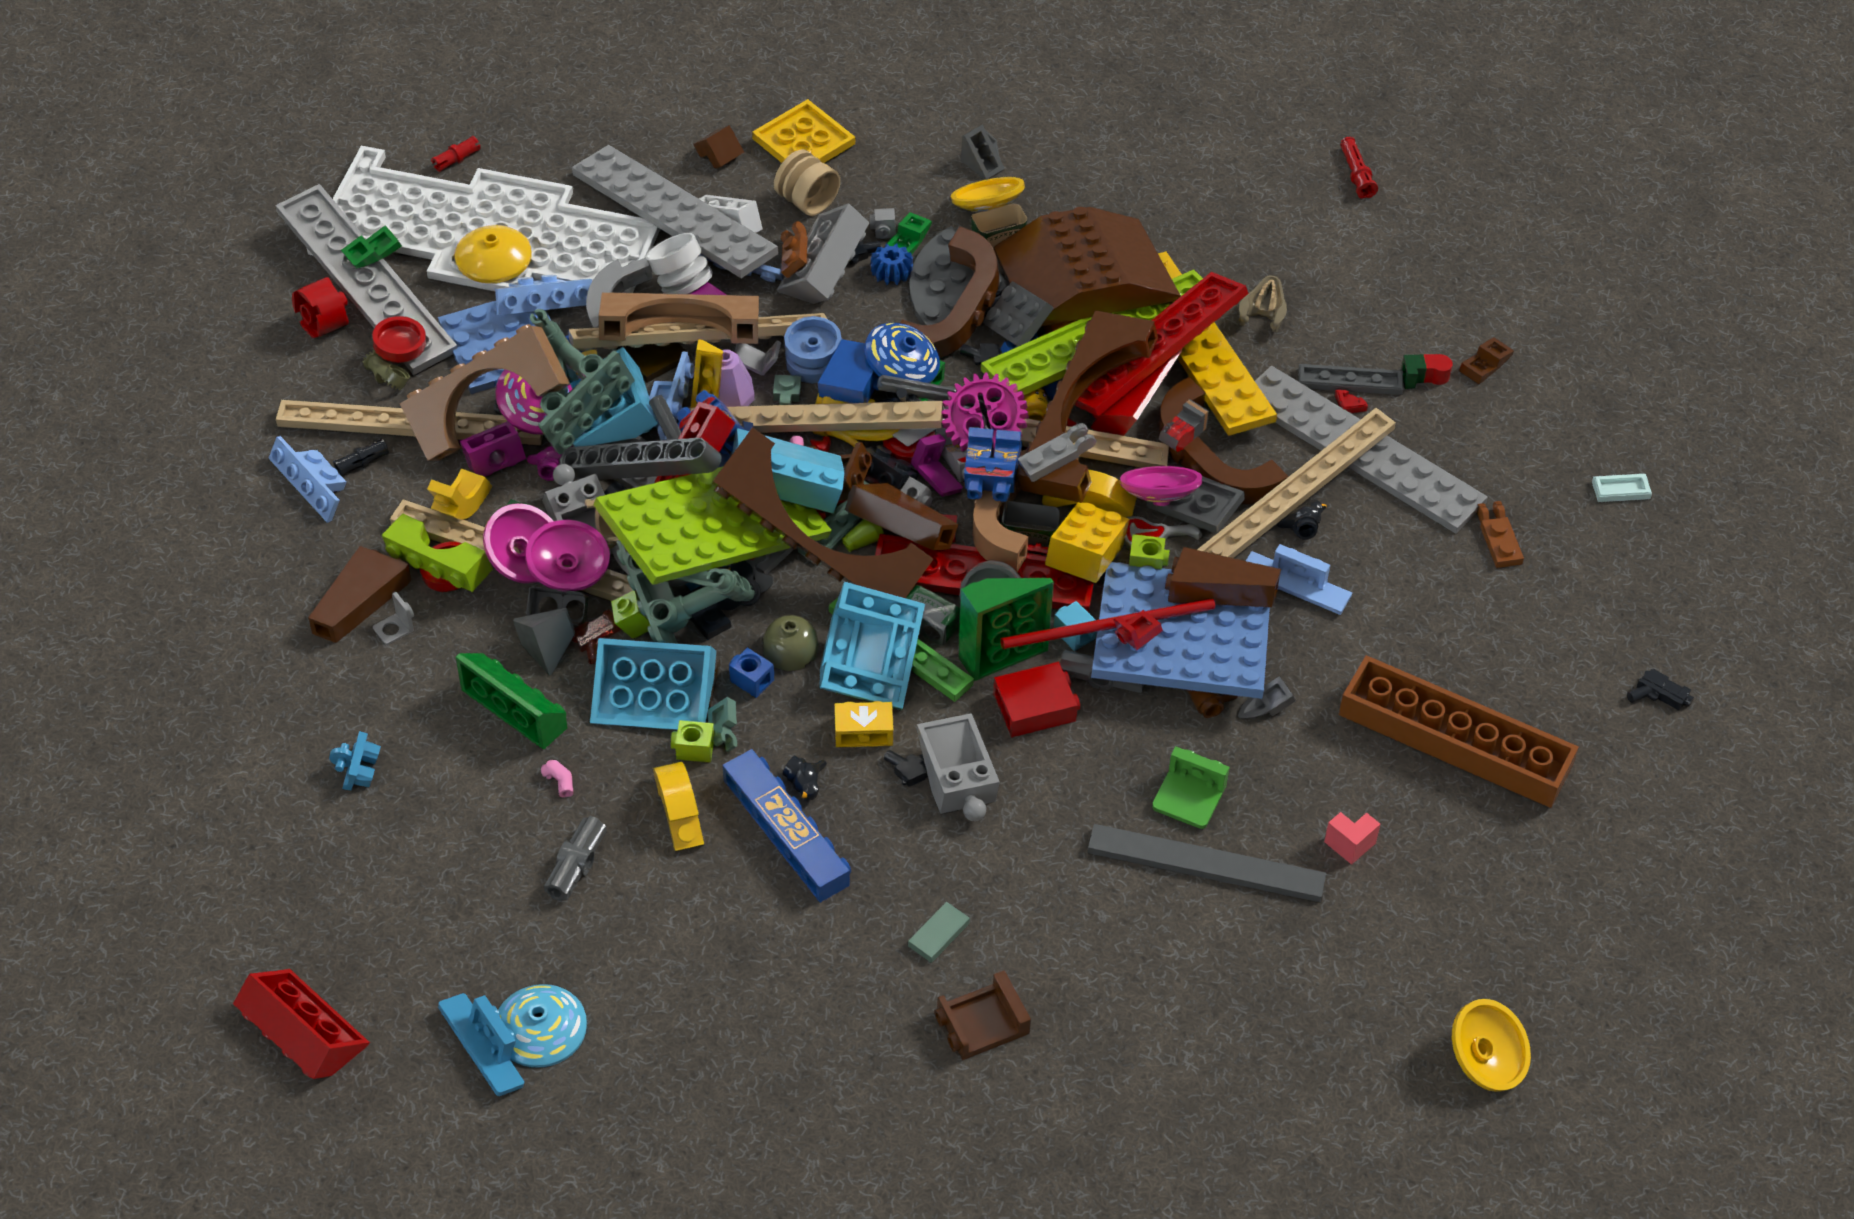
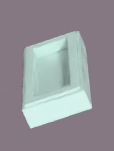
[1592,474,1652,502]

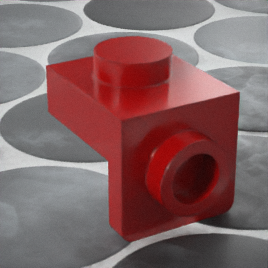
[1114,610,1163,650]

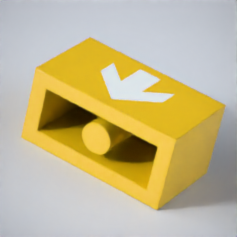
[835,701,893,747]

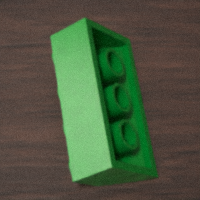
[456,653,568,750]

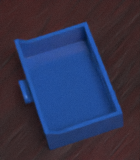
[818,339,879,403]

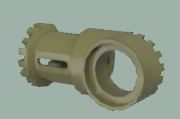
[362,350,410,390]

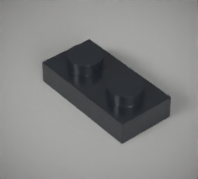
[682,586,731,640]

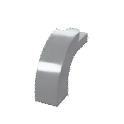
[586,257,653,328]

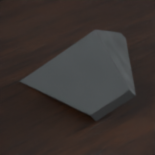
[961,124,1005,180]
[513,608,575,676]

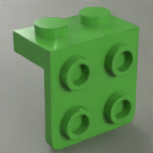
[1152,746,1230,829]

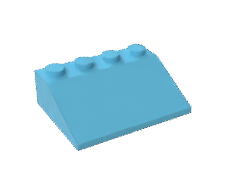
[569,347,658,447]
[732,428,844,513]
[590,638,717,730]

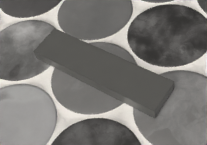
[1298,364,1403,395]

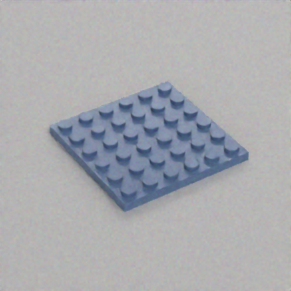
[1091,562,1270,699]

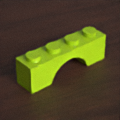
[381,513,493,592]

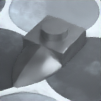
[1238,676,1296,718]

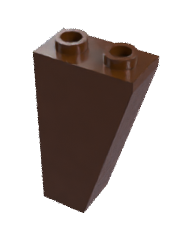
[845,483,958,550]
[308,546,411,643]
[1165,547,1281,607]

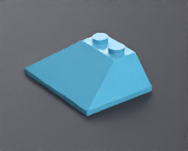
[820,582,925,710]

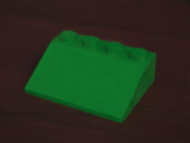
[958,578,1054,681]

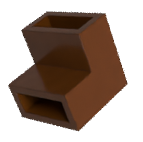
[693,125,744,168]

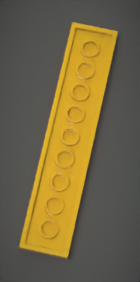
[1158,252,1277,436]

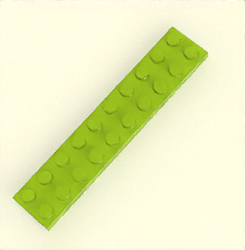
[981,270,1203,395]

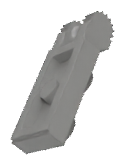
[1018,423,1096,482]

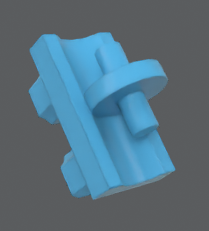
[329,731,381,790]

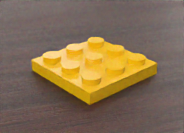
[752,99,856,163]

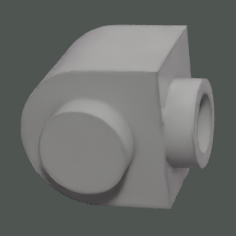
[869,208,896,239]
[901,477,933,507]

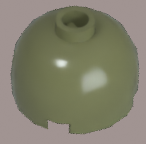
[763,615,819,671]

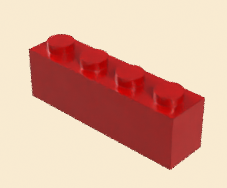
[654,402,736,483]

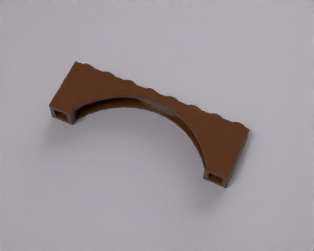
[1016,311,1158,503]
[712,427,933,598]

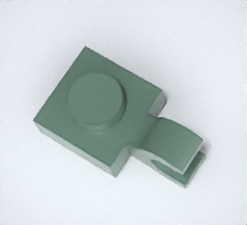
[773,375,801,405]
[708,697,737,752]

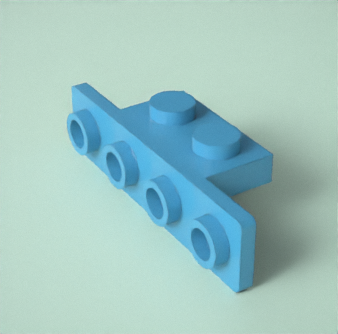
[438,993,524,1096]

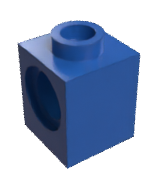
[729,647,774,698]

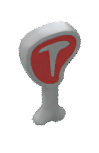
[1124,516,1202,551]

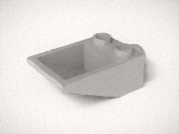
[542,464,613,555]
[916,713,1000,821]

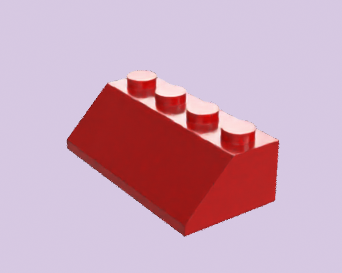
[1091,350,1182,436]
[233,969,370,1079]

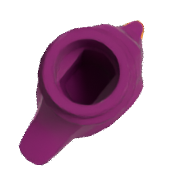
[527,445,574,481]

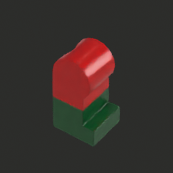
[1401,354,1453,389]

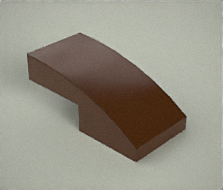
[1459,337,1514,384]

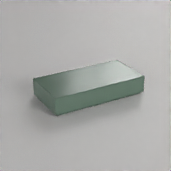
[908,902,970,963]

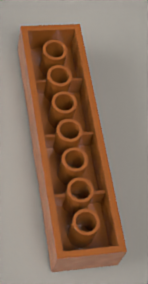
[1339,655,1579,808]

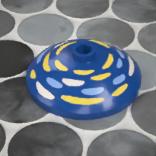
[864,323,940,383]

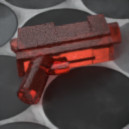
[571,609,621,664]

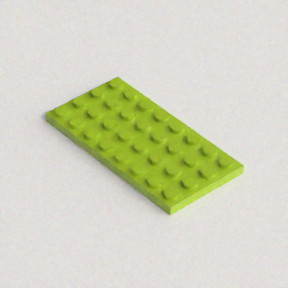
[593,467,832,585]

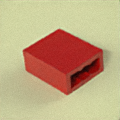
[993,662,1080,738]

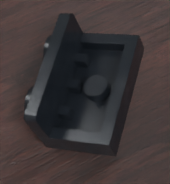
[864,446,920,490]

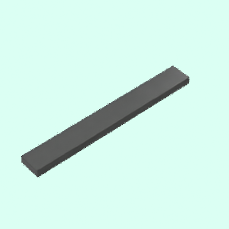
[1087,824,1326,903]

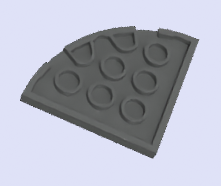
[909,226,1009,325]

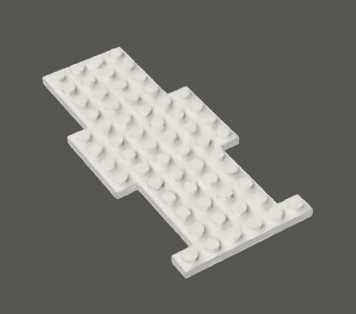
[307,146,660,293]

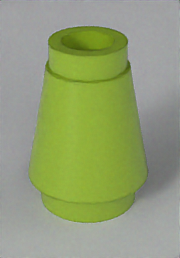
[841,519,884,552]

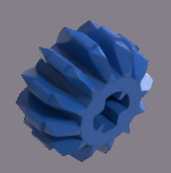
[871,243,913,285]

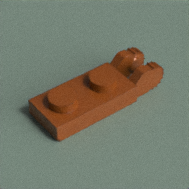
[781,221,808,278]
[1477,501,1524,568]

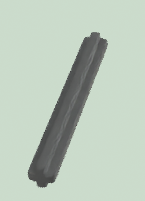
[877,375,1000,410]

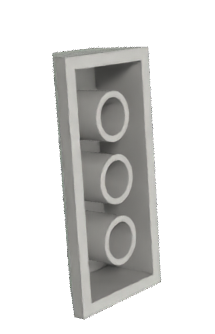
[777,203,869,304]

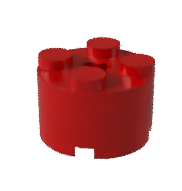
[292,277,349,338]

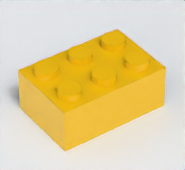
[1045,502,1129,583]

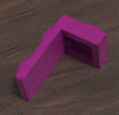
[911,434,963,497]

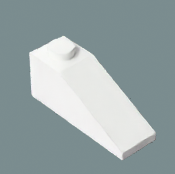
[699,195,763,233]

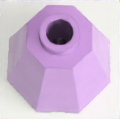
[718,350,755,407]

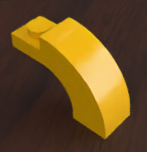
[427,469,492,520]
[1042,470,1137,517]
[653,762,704,851]

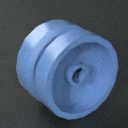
[784,316,842,384]

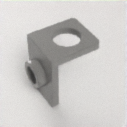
[735,340,781,375]
[373,592,414,645]

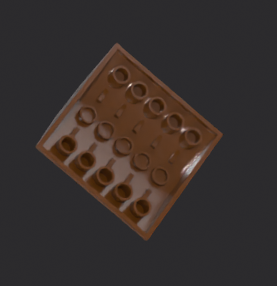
[994,207,1181,327]

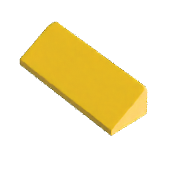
[691,339,723,408]

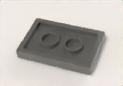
[982,281,1053,347]
[1146,466,1245,534]

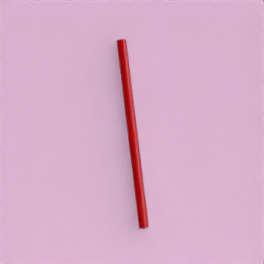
[1000,599,1215,649]

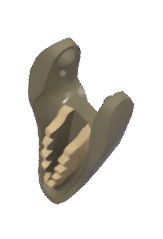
[1239,275,1287,333]

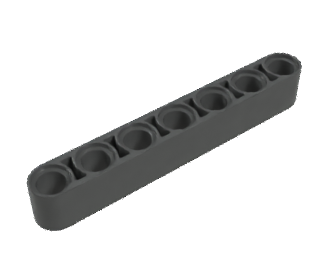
[560,438,722,480]

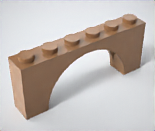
[599,292,759,344]
[400,324,570,461]

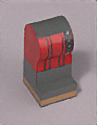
[1159,399,1209,452]

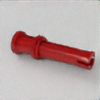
[1340,136,1378,199]

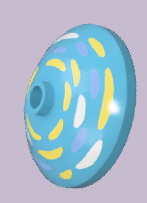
[498,984,587,1068]

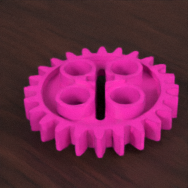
[942,372,1029,456]

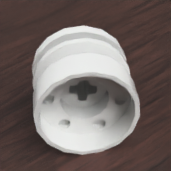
[646,233,713,294]

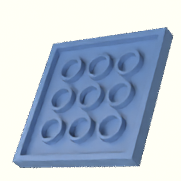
[438,301,551,394]

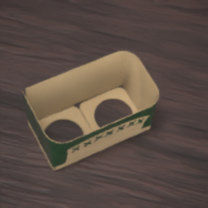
[971,204,1027,249]

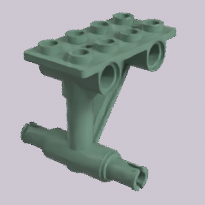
[530,309,635,454]
[616,540,755,644]

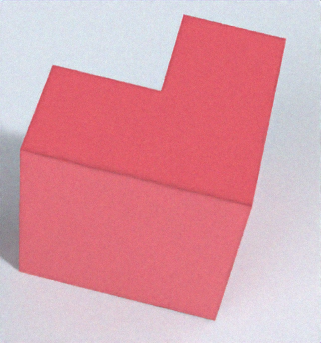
[1324,812,1381,864]

